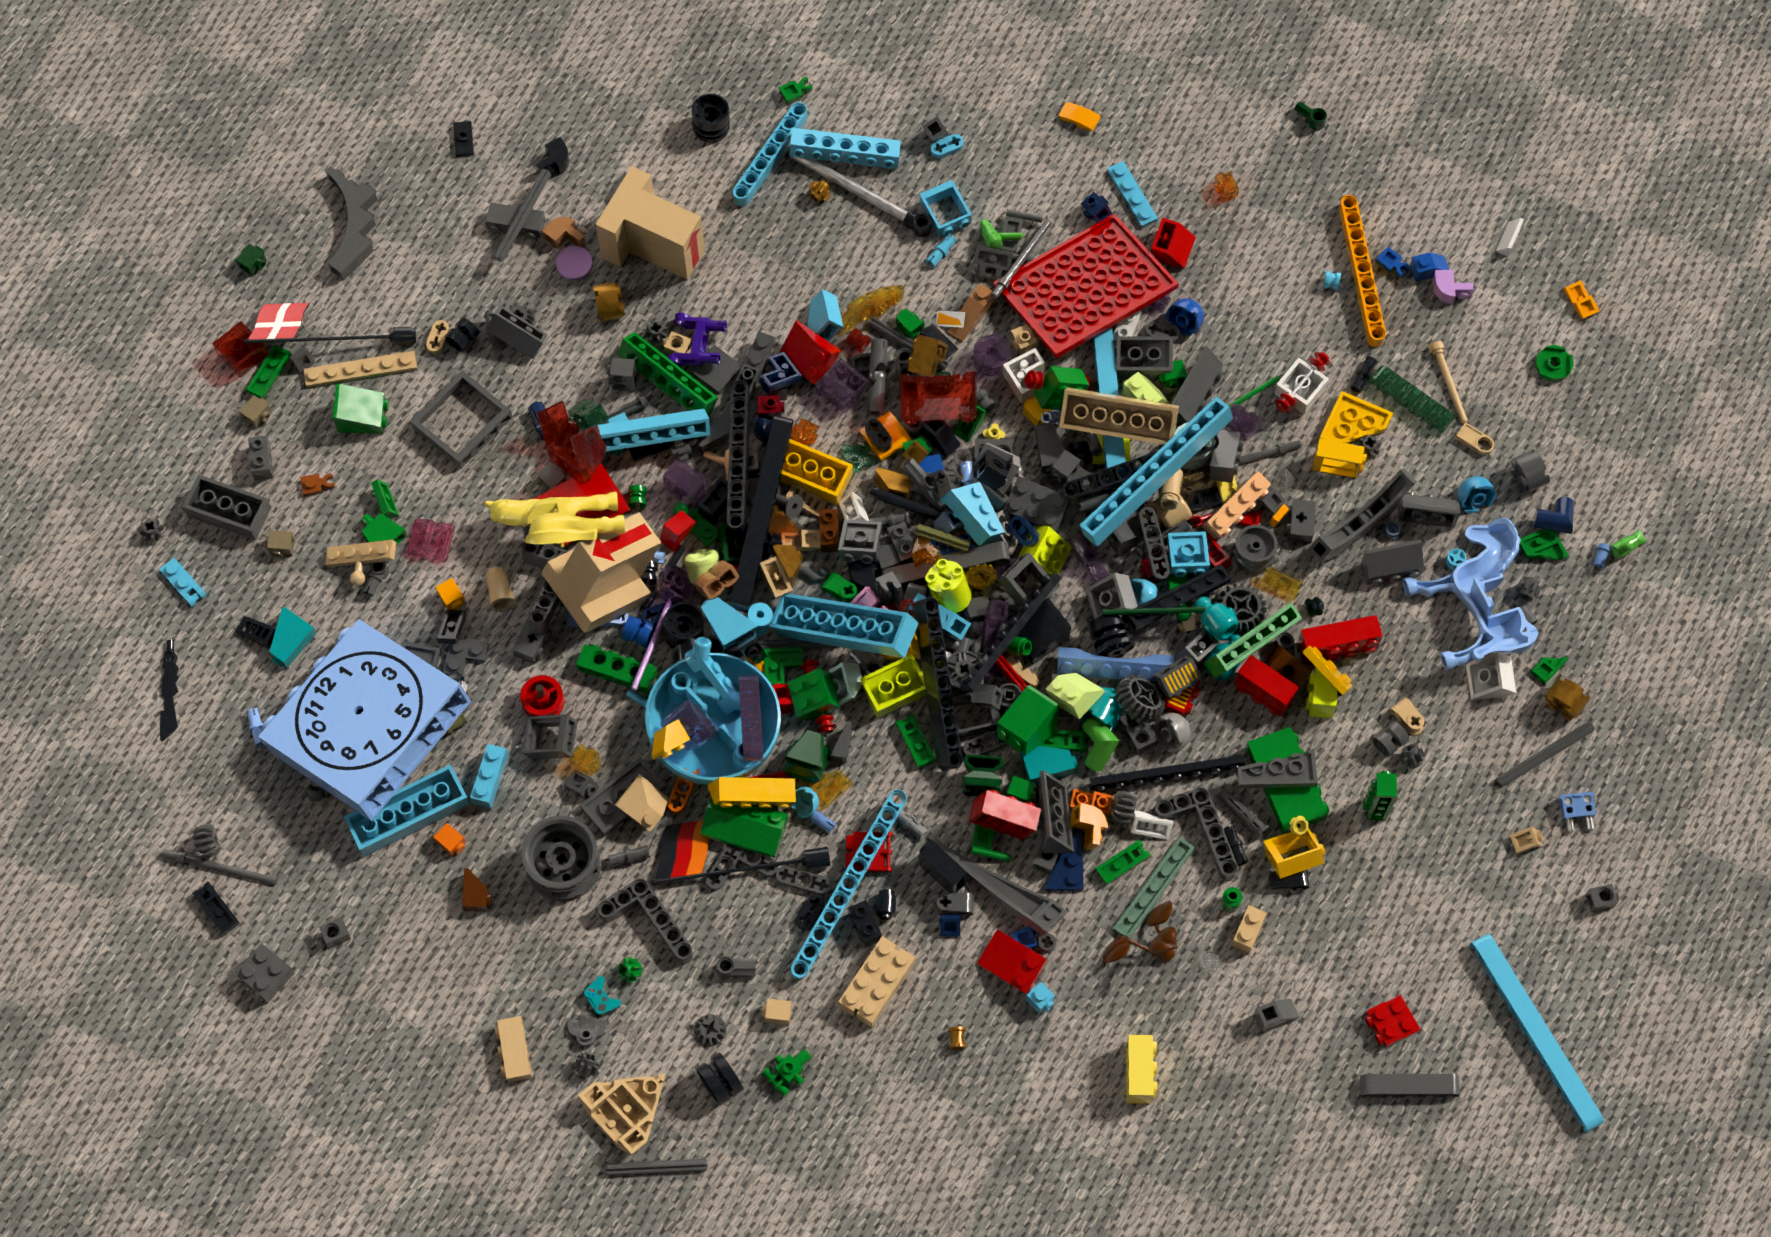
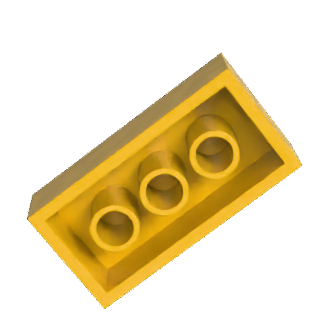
[780,439,853,506]

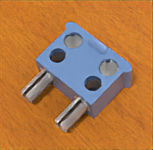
[1557,792,1596,832]

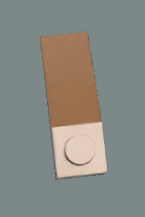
[948,283,995,342]

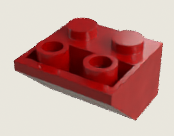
[1150,217,1196,269]

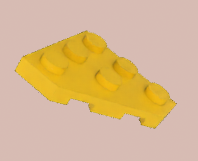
[1319,391,1393,444]
[1302,646,1353,695]

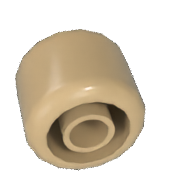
[1152,495,1192,530]

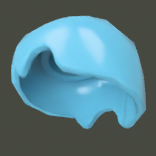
[791,787,819,819]

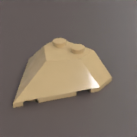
[578,1074,666,1156]

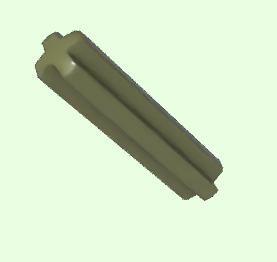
[915,524,971,551]

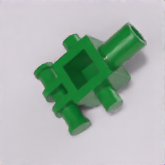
[761,1049,812,1098]

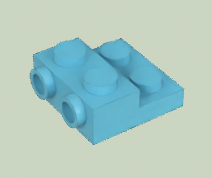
[1167,532,1210,577]

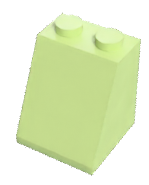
[1122,372,1171,404]

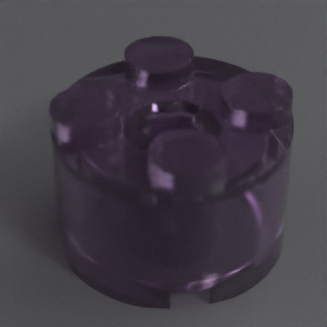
[973,333,1011,377]

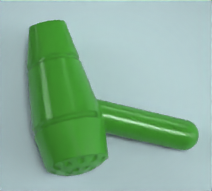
[979,219,1023,250]
[1610,530,1646,559]

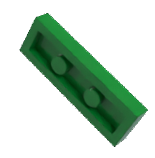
[246,345,291,398]

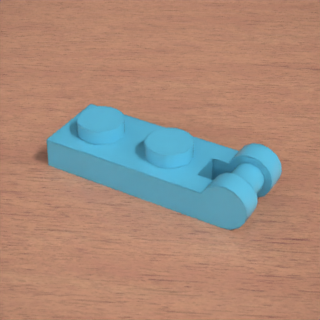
[159,558,207,607]

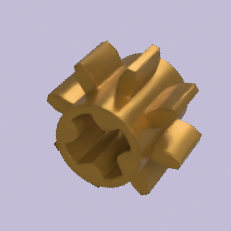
[809,180,831,203]

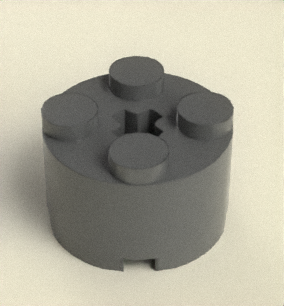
[1510,449,1550,494]

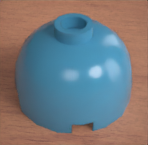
[1457,476,1497,514]

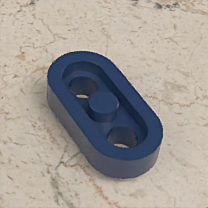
[1008,515,1039,548]

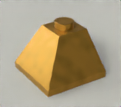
[772,545,803,593]

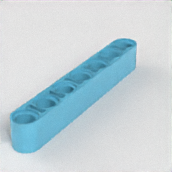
[733,102,807,207]

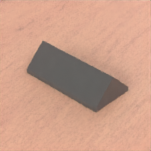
[1036,770,1074,853]

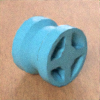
[1323,270,1341,291]
[1445,548,1466,571]

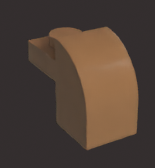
[542,217,585,249]

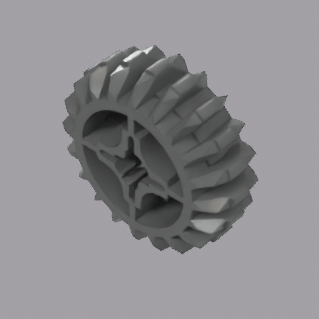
[1216,583,1267,634]
[1115,674,1165,724]

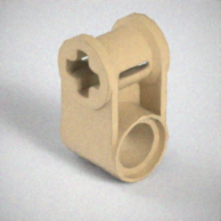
[1389,697,1424,736]

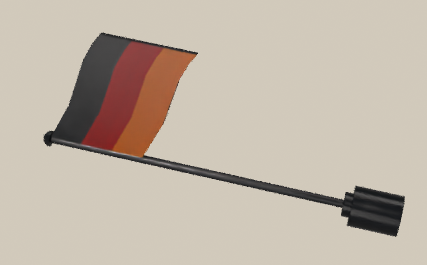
[651,820,831,886]

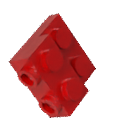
[1365,995,1421,1049]

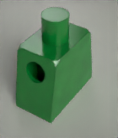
[360,514,407,546]

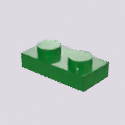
[371,479,399,518]

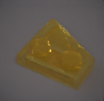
[799,770,853,810]

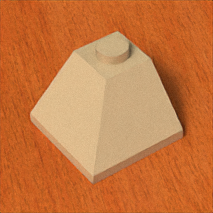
[615,774,669,832]

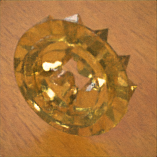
[966,563,997,589]

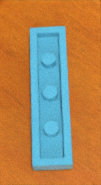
[1107,161,1158,228]

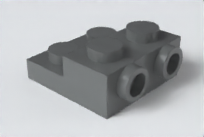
[838,519,882,564]

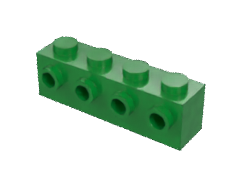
[1363,771,1397,821]

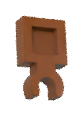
[300,473,335,496]

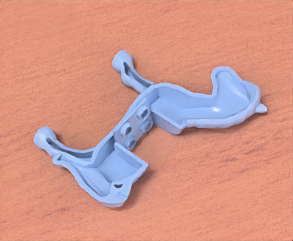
[1402,517,1539,671]

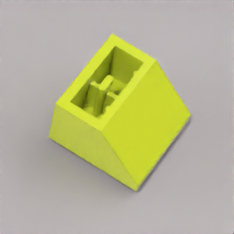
[1018,526,1072,575]
[1306,667,1338,718]

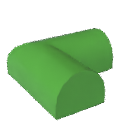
[1082,717,1119,772]

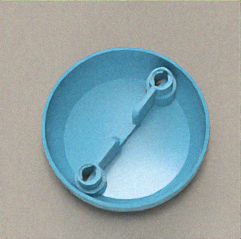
[645,653,781,785]

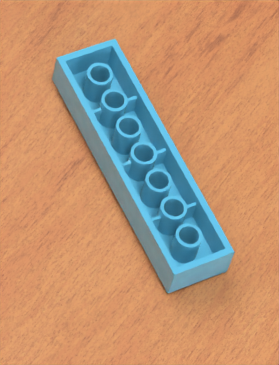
[769,593,918,658]

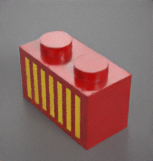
[1163,680,1201,717]

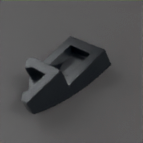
[1188,487,1222,512]

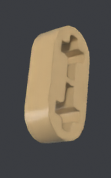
[426,320,450,354]

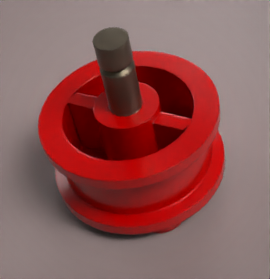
[520,675,565,716]

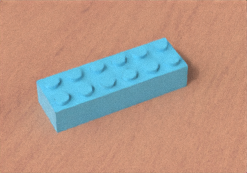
[344,764,470,857]

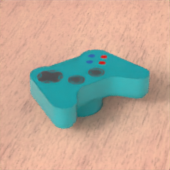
[584,976,621,1015]

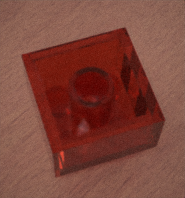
[212,321,268,378]

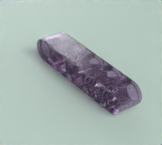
[739,675,763,762]

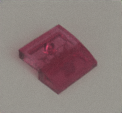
[407,519,455,561]

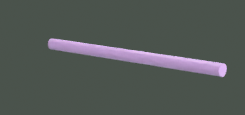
[631,600,672,691]

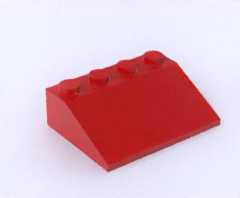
[534,462,630,548]

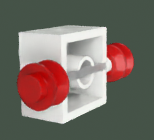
[1274,352,1330,415]

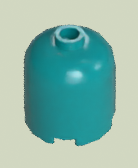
[1080,687,1123,731]

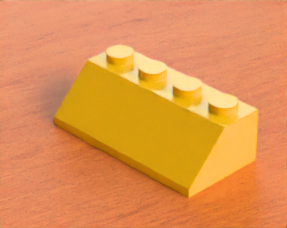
[708,777,796,809]

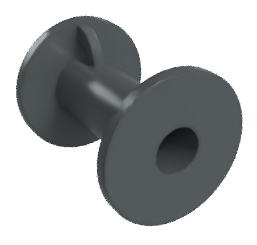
[774,487,803,519]

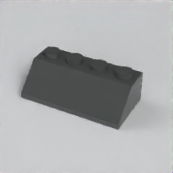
[1171,346,1224,426]

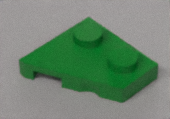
[1519,529,1569,560]

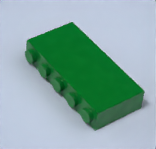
[1246,727,1329,835]

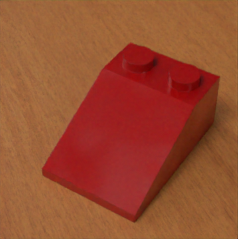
[779,320,841,385]
[977,929,1048,994]

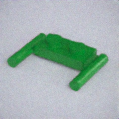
[971,824,1011,862]

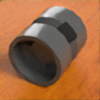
[999,683,1022,714]
[1372,721,1409,757]

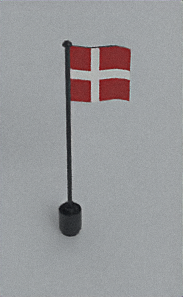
[244,303,416,346]

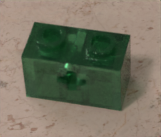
[568,398,609,431]

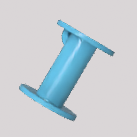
[747,603,773,637]

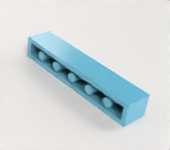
[593,409,710,452]

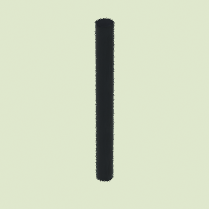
[642,544,686,610]

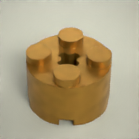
[593,282,625,322]
[1544,676,1591,721]

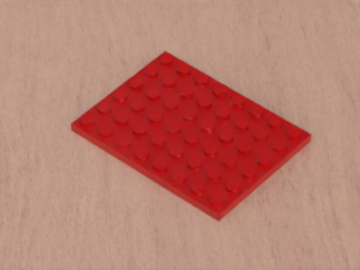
[993,213,1179,358]

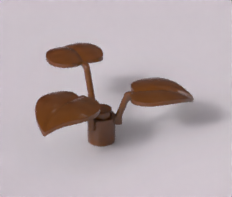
[1103,900,1178,965]

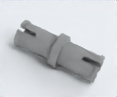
[891,809,928,840]

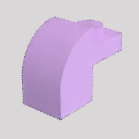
[1432,270,1474,304]

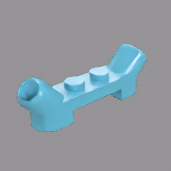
[685,637,752,714]

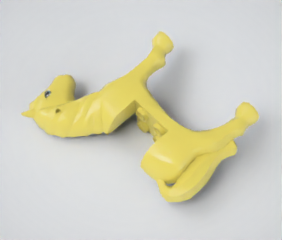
[484,492,625,547]

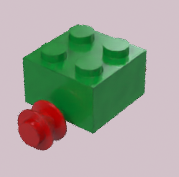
[1024,366,1092,410]
[787,659,841,734]

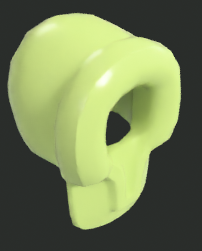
[685,548,719,586]

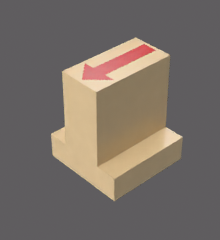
[595,166,705,280]
[541,512,662,633]

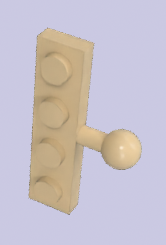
[325,540,396,586]

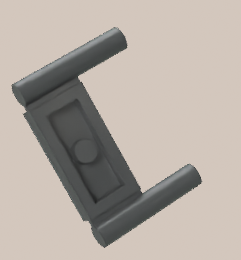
[999,209,1043,263]

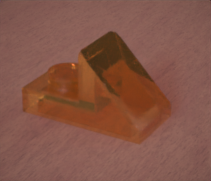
[911,535,942,567]

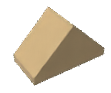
[759,556,793,598]

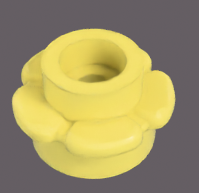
[1290,816,1308,835]

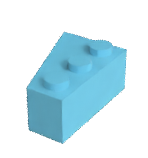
[940,482,1005,546]

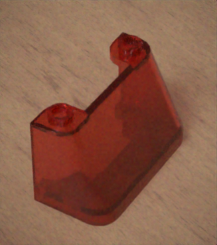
[899,371,977,425]

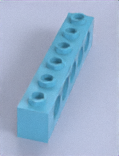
[789,128,901,169]

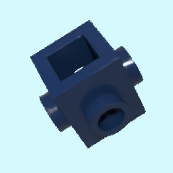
[1080,192,1112,223]

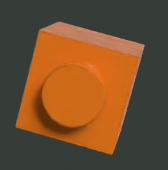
[433,823,466,857]

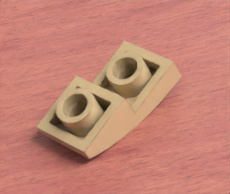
[1006,655,1039,689]

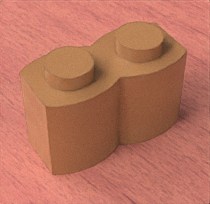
[694,560,739,599]

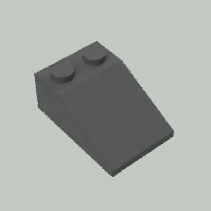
[1116,336,1173,380]

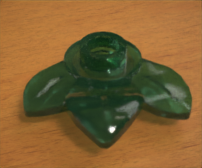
[841,442,877,473]

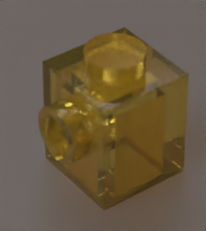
[569,743,601,776]

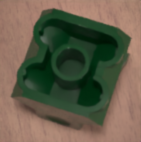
[783,730,832,784]
[962,754,1004,797]

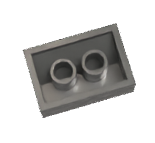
[1398,493,1460,528]
[1360,539,1424,586]

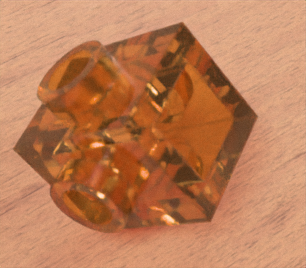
[791,418,819,447]

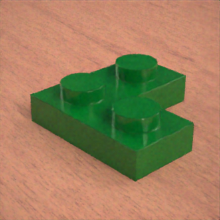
[764,647,803,685]

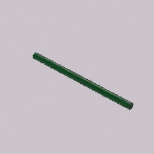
[1102,607,1206,615]

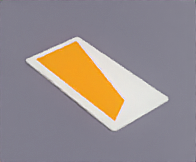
[936,311,965,328]

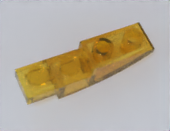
[841,285,904,332]

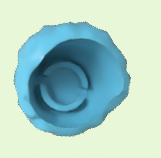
[1131,579,1157,606]

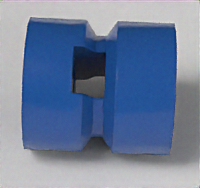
[621,616,656,648]

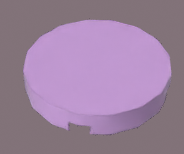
[556,246,593,281]

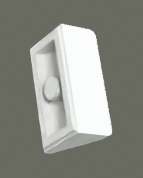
[1496,218,1524,256]
[839,492,869,521]

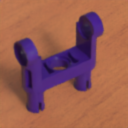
[666,313,727,368]

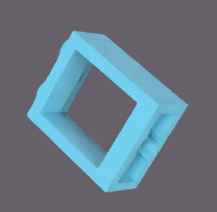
[919,180,972,237]

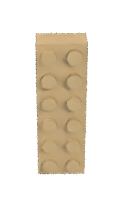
[1059,387,1179,445]

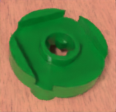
[1535,345,1574,382]

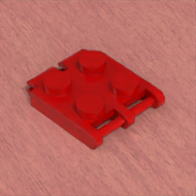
[845,832,893,872]

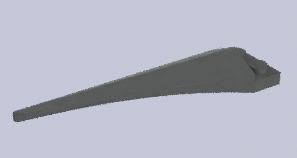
[927,835,1067,936]

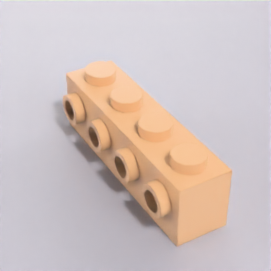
[1201,471,1271,539]

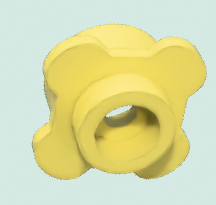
[983,423,1005,439]

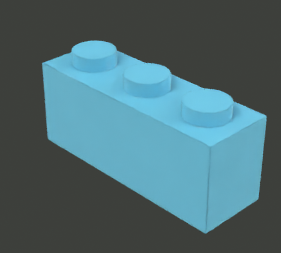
[470,744,509,809]

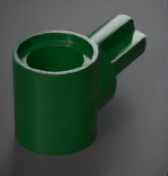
[1294,102,1327,130]

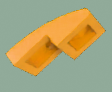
[1058,102,1101,131]
[1563,280,1599,319]

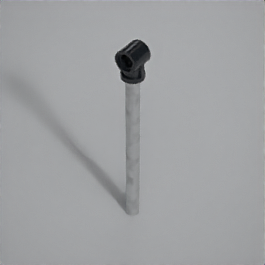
[790,156,931,237]

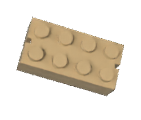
[838,936,916,1028]

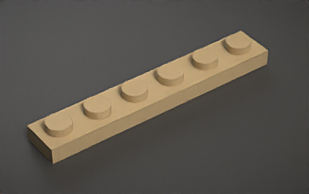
[304,351,418,388]

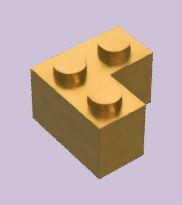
[907,335,948,379]

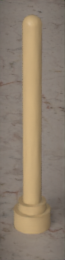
[1428,341,1468,424]

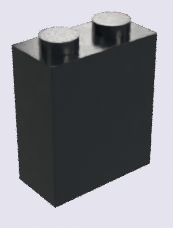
[919,841,967,893]

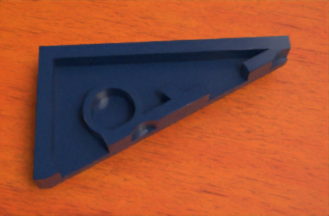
[1045,828,1084,891]

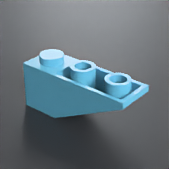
[908,593,971,640]

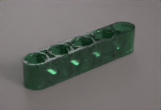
[1369,365,1455,433]

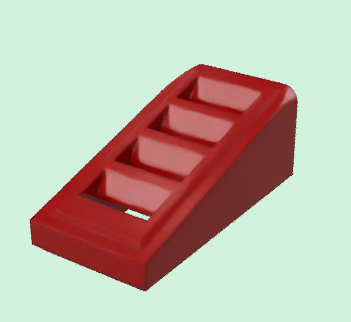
[1206,533,1232,569]

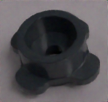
[1305,597,1324,617]

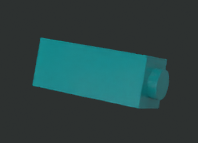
[269,607,317,668]
[1019,746,1077,784]

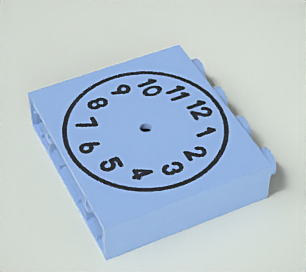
[258,619,471,821]

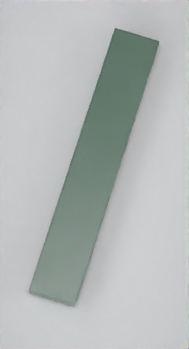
[1112,836,1196,941]

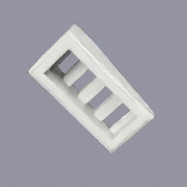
[1129,810,1173,840]

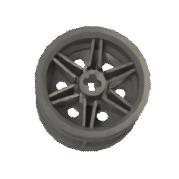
[521,816,601,902]

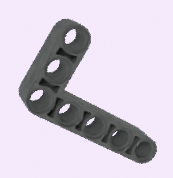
[522,542,569,634]
[1154,787,1238,881]
[598,879,693,964]

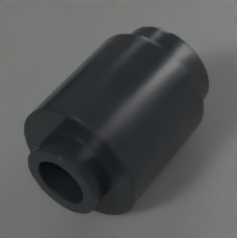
[876,889,896,920]

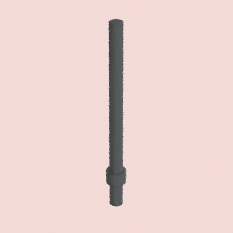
[991,219,1052,299]
[1192,440,1301,478]
[161,849,277,885]

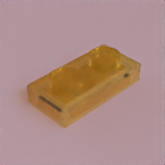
[1260,566,1303,600]

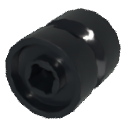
[444,317,480,352]

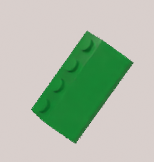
[700,797,788,858]

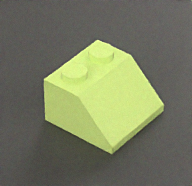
[1046,673,1105,719]

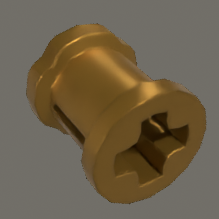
[948,1026,967,1050]

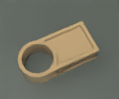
[1455,423,1494,455]

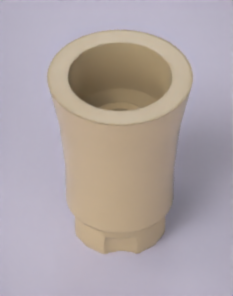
[1159,469,1183,510]
[486,567,516,611]

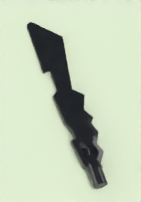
[160,640,179,741]

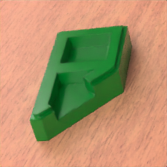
[1530,657,1568,685]

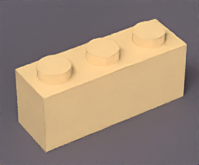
[495,1016,532,1083]

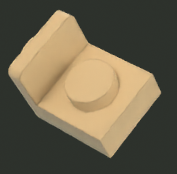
[1510,826,1544,854]

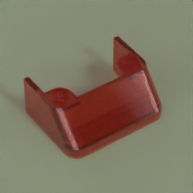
[536,401,607,484]

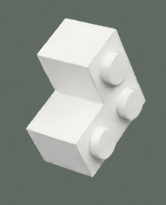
[1002,348,1045,403]

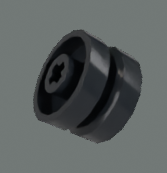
[696,1053,744,1105]

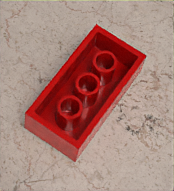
[1297,615,1382,665]

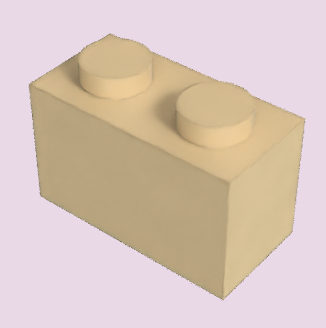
[1231,905,1267,954]

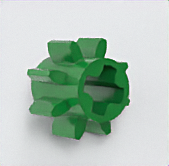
[618,957,642,982]

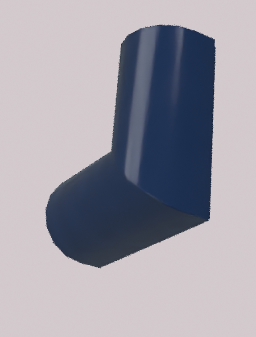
[760,352,802,394]
[1534,497,1574,534]

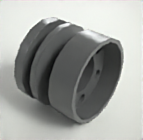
[947,651,984,696]

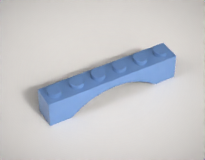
[1057,647,1175,682]

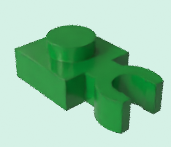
[779,77,813,105]

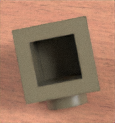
[239,395,271,428]
[265,530,295,558]

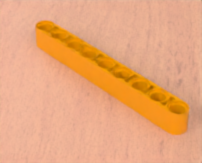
[1339,195,1386,347]

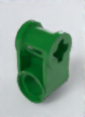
[821,572,858,603]

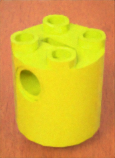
[925,559,972,613]

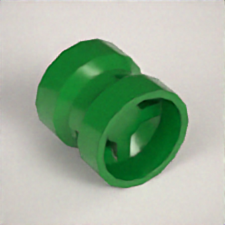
[628,485,647,509]

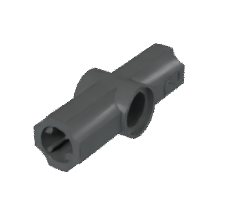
[900,457,944,510]

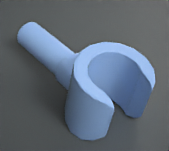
[654,546,665,564]

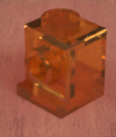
[1214,171,1239,203]

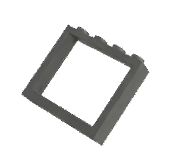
[410,370,513,469]

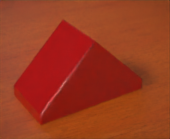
[659,510,696,552]

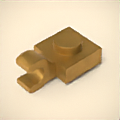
[898,440,929,473]

